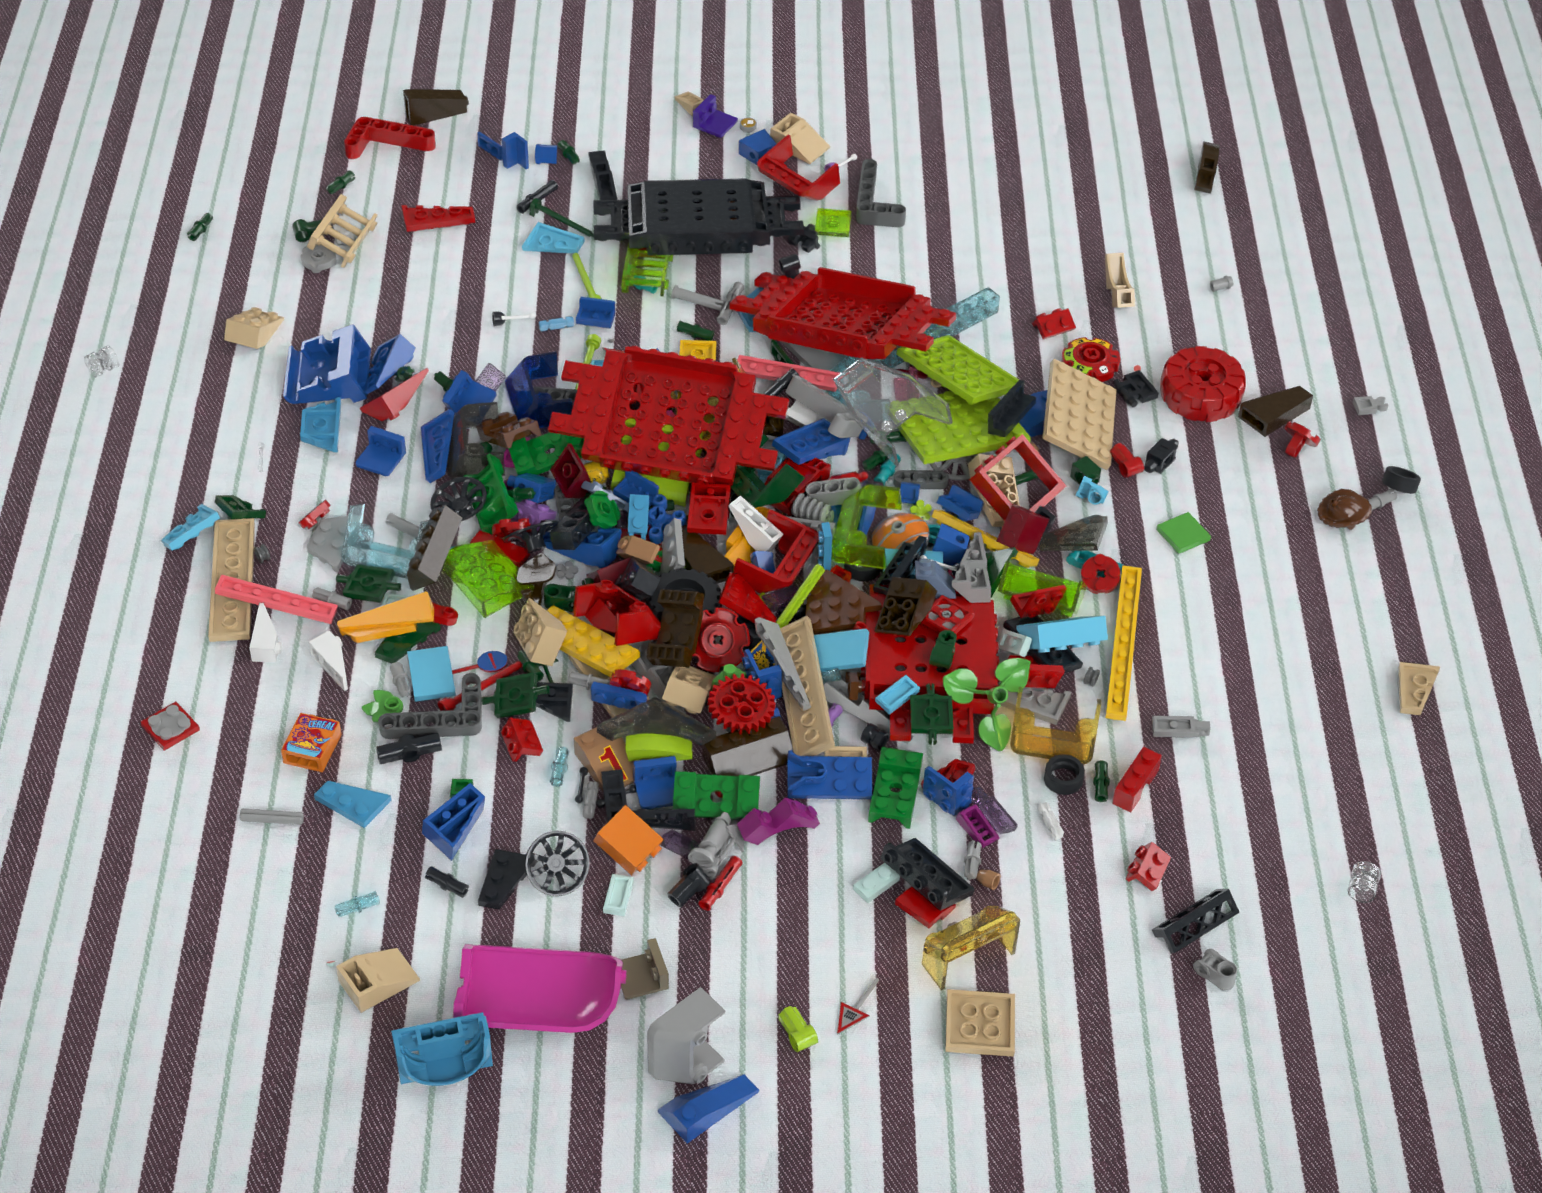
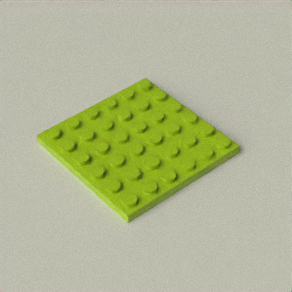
[885,391,1030,465]

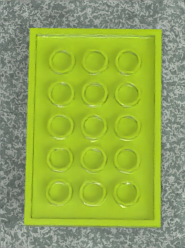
[896,335,1025,404]

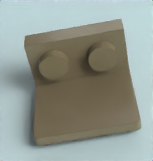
[621,938,669,1000]

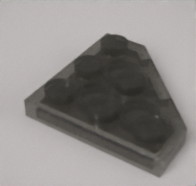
[1039,515,1108,551]

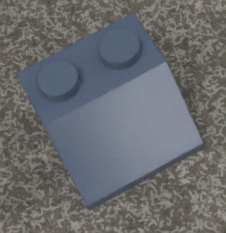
[915,559,956,599]

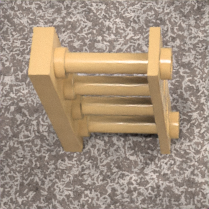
[307,194,378,268]

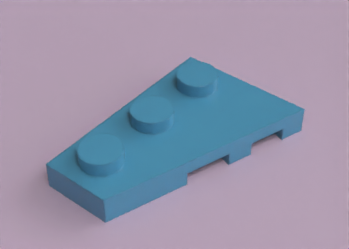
[817,522,832,571]

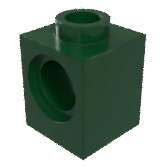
[1070,456,1101,485]

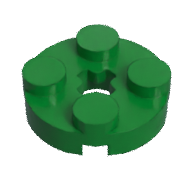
[584,491,620,529]

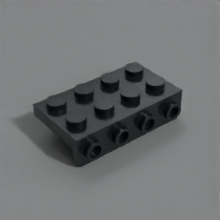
[880,838,975,911]

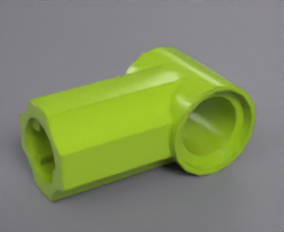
[778,1006,818,1052]

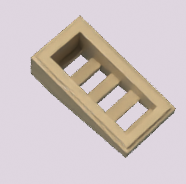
[675,91,704,116]

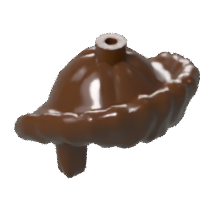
[1317,489,1372,530]

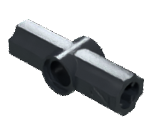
[376,733,442,764]

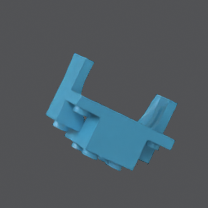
[391,1012,493,1086]

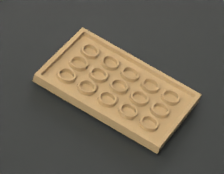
[1043,359,1116,470]

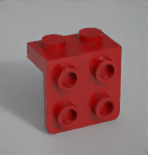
[1010,585,1067,618]
[1007,655,1065,688]

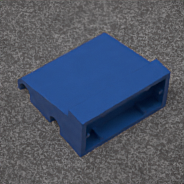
[283,324,371,404]

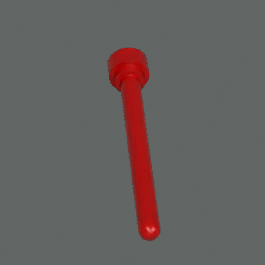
[438,661,522,711]

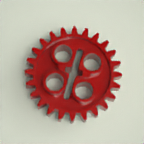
[707,673,776,735]

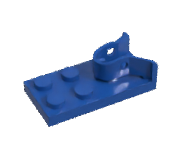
[772,418,851,465]
[787,750,872,800]

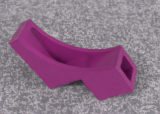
[737,797,820,845]

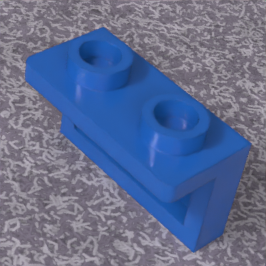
[576,297,615,328]
[613,471,659,507]
[936,485,984,521]

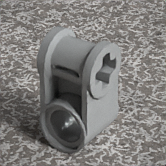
[1193,949,1237,990]

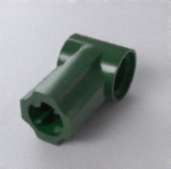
[292,219,325,242]

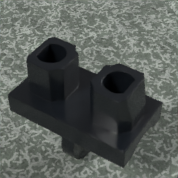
[788,224,821,253]

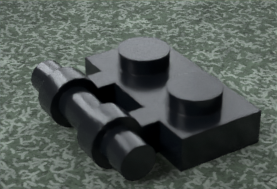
[1113,370,1159,407]

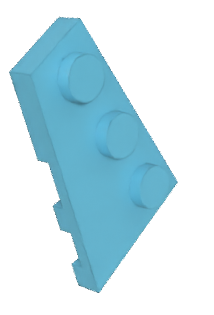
[522,222,585,254]
[161,504,220,551]

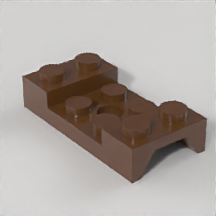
[476,412,542,449]

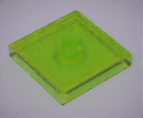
[815,208,852,237]

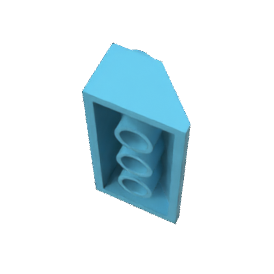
[1016,616,1108,653]

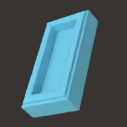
[875,675,920,715]

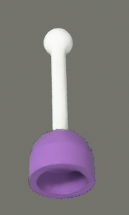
[824,154,857,172]

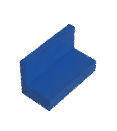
[501,132,529,170]

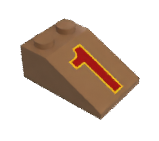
[574,721,635,791]

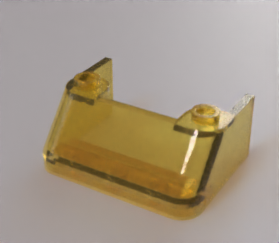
[1010,687,1101,764]
[922,905,1020,990]

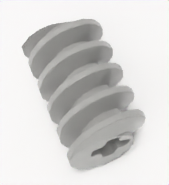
[791,493,834,523]

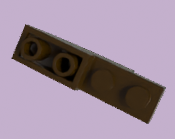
[1194,141,1220,194]

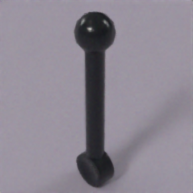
[575,767,588,803]
[596,785,636,808]

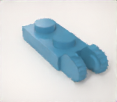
[627,494,649,540]

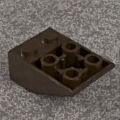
[874,577,937,636]

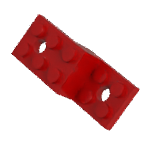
[687,482,732,535]

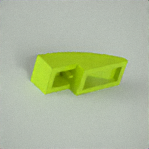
[626,733,692,761]

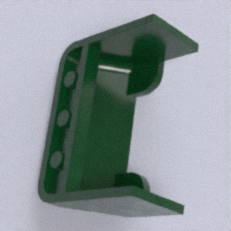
[731,434,805,508]

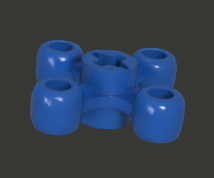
[648,494,687,545]

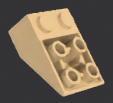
[770,113,830,164]
[224,307,284,349]
[968,454,1020,507]
[514,598,567,666]
[336,948,420,1013]

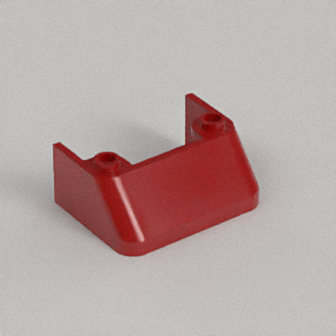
[757,134,840,201]
[733,509,818,593]
[573,580,661,646]

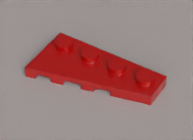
[401,205,476,232]

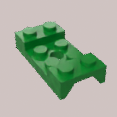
[509,432,585,475]
[463,453,519,535]
[868,747,923,829]
[672,771,760,820]

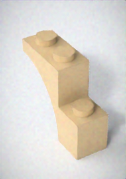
[1105,253,1135,308]

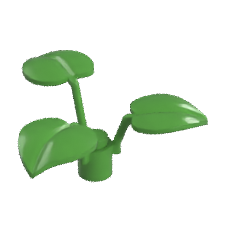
[943,658,1031,751]

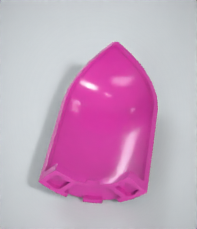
[453,944,627,1033]

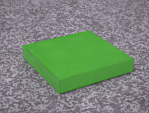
[1156,512,1211,554]

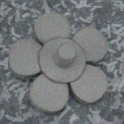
[556,561,579,579]

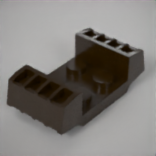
[647,589,704,668]

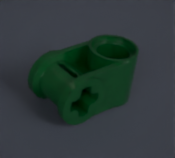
[544,584,576,612]
[929,630,957,670]

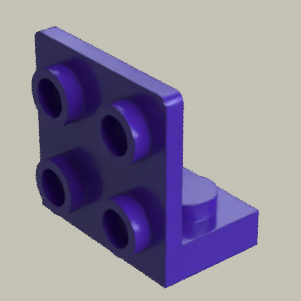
[693,94,738,138]

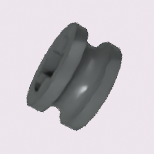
[254,544,271,564]
[1083,666,1100,687]

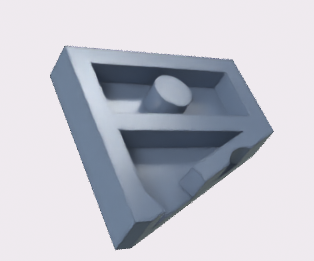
[581,481,629,512]

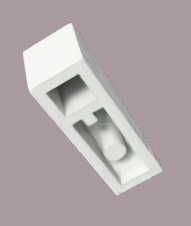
[729,496,783,552]
[249,603,282,662]
[309,630,348,691]

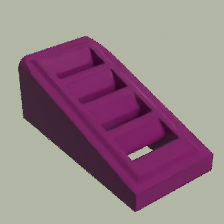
[956,804,1000,848]

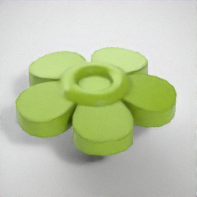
[910,500,932,521]

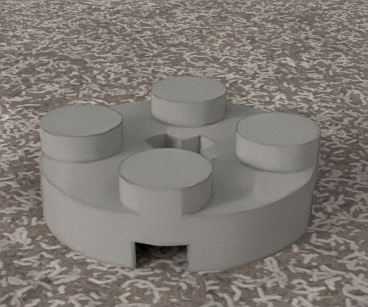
[301,245,336,273]

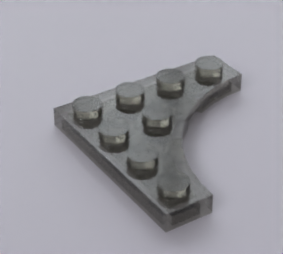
[597,697,716,746]

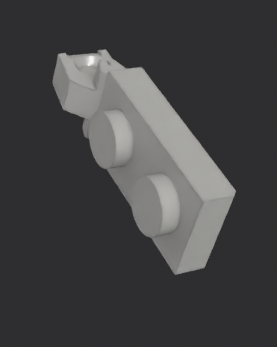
[1152,716,1210,737]

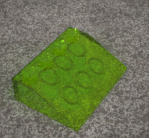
[443,540,534,618]

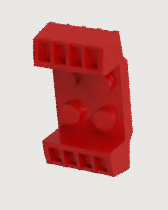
[764,458,831,516]

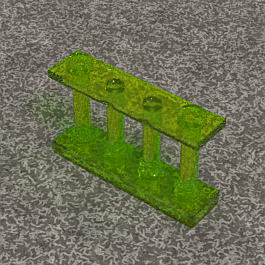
[621,243,673,297]

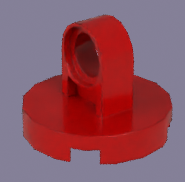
[1285,421,1321,458]

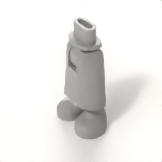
[688,812,732,882]

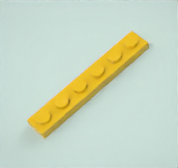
[931,510,1040,568]

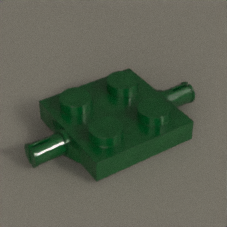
[336,564,401,603]
[482,672,550,718]
[910,683,954,745]

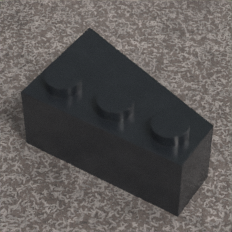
[615,557,661,601]

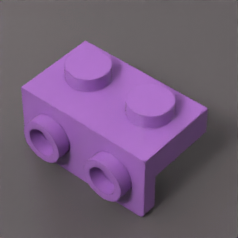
[511,500,557,531]

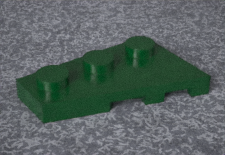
[986,547,1018,598]
[375,622,441,664]

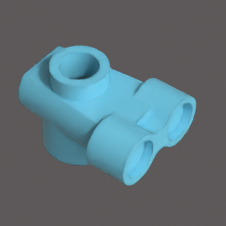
[1075,476,1109,505]

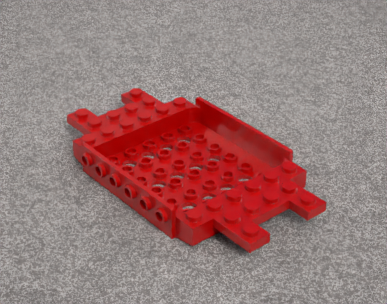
[729,267,956,360]
[548,346,789,485]
[861,569,1000,744]

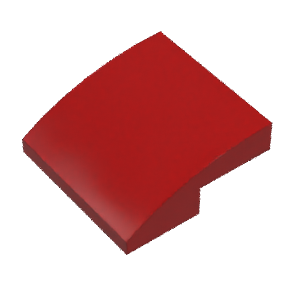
[895,886,956,928]

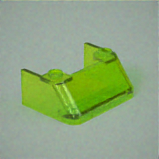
[831,484,902,569]
[997,561,1087,617]

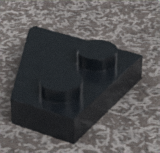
[536,682,573,722]

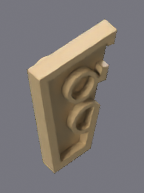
[1398,662,1440,715]

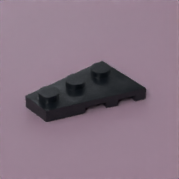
[632,809,696,831]
[478,849,538,910]

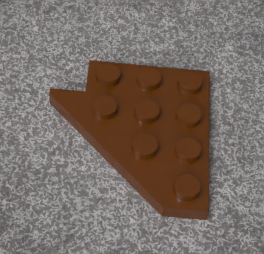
[806,570,882,635]

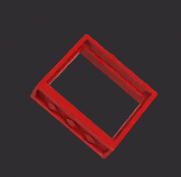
[969,434,1067,521]

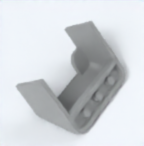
[647,987,725,1084]

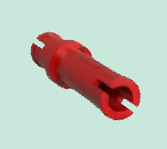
[698,856,743,911]

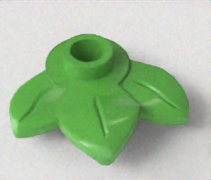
[362,690,403,722]

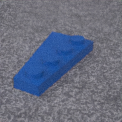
[421,409,455,483]

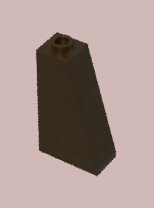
[403,89,469,126]
[1238,386,1313,437]
[681,525,734,584]

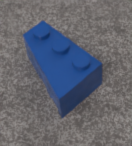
[422,783,485,861]

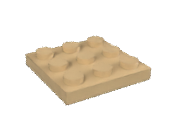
[945,989,1015,1057]

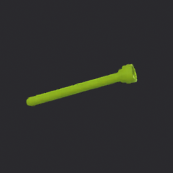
[572,253,602,299]
[575,334,601,390]

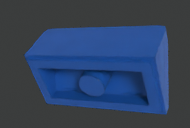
[477,132,503,160]

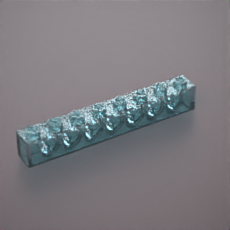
[878,287,1000,370]

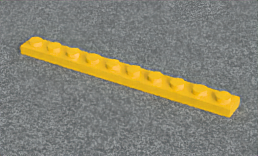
[1105,565,1142,721]

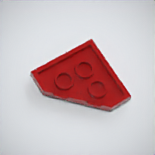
[719,572,777,623]

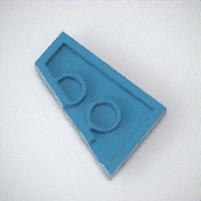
[314,781,392,828]

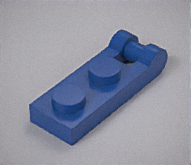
[591,681,647,715]

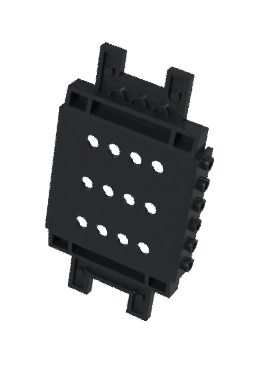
[593,178,804,256]

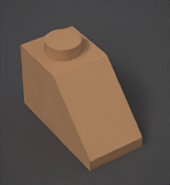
[616,536,661,564]

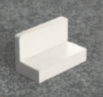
[786,400,825,428]

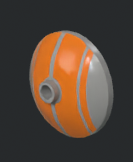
[872,513,930,557]

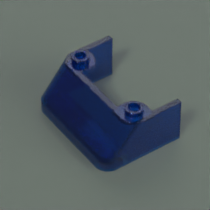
[505,351,573,428]

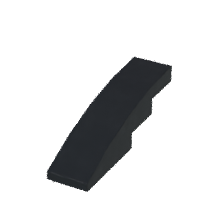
[588,150,617,200]
[601,769,628,823]

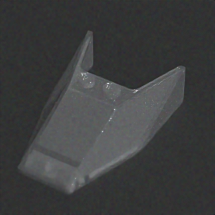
[833,358,953,467]

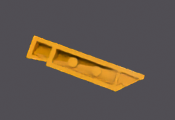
[725,506,770,572]
[337,591,434,643]

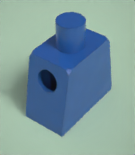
[738,129,776,165]
[507,473,556,503]
[932,523,970,566]

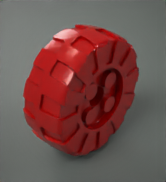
[1160,346,1246,422]

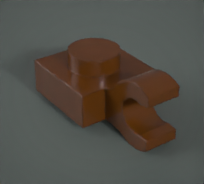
[845,672,862,700]

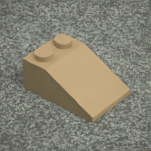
[662,666,716,714]

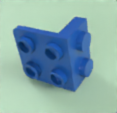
[442,370,497,423]
[356,426,406,476]
[742,649,782,700]
[633,756,677,809]
[923,766,974,817]

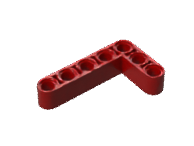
[344,117,436,159]

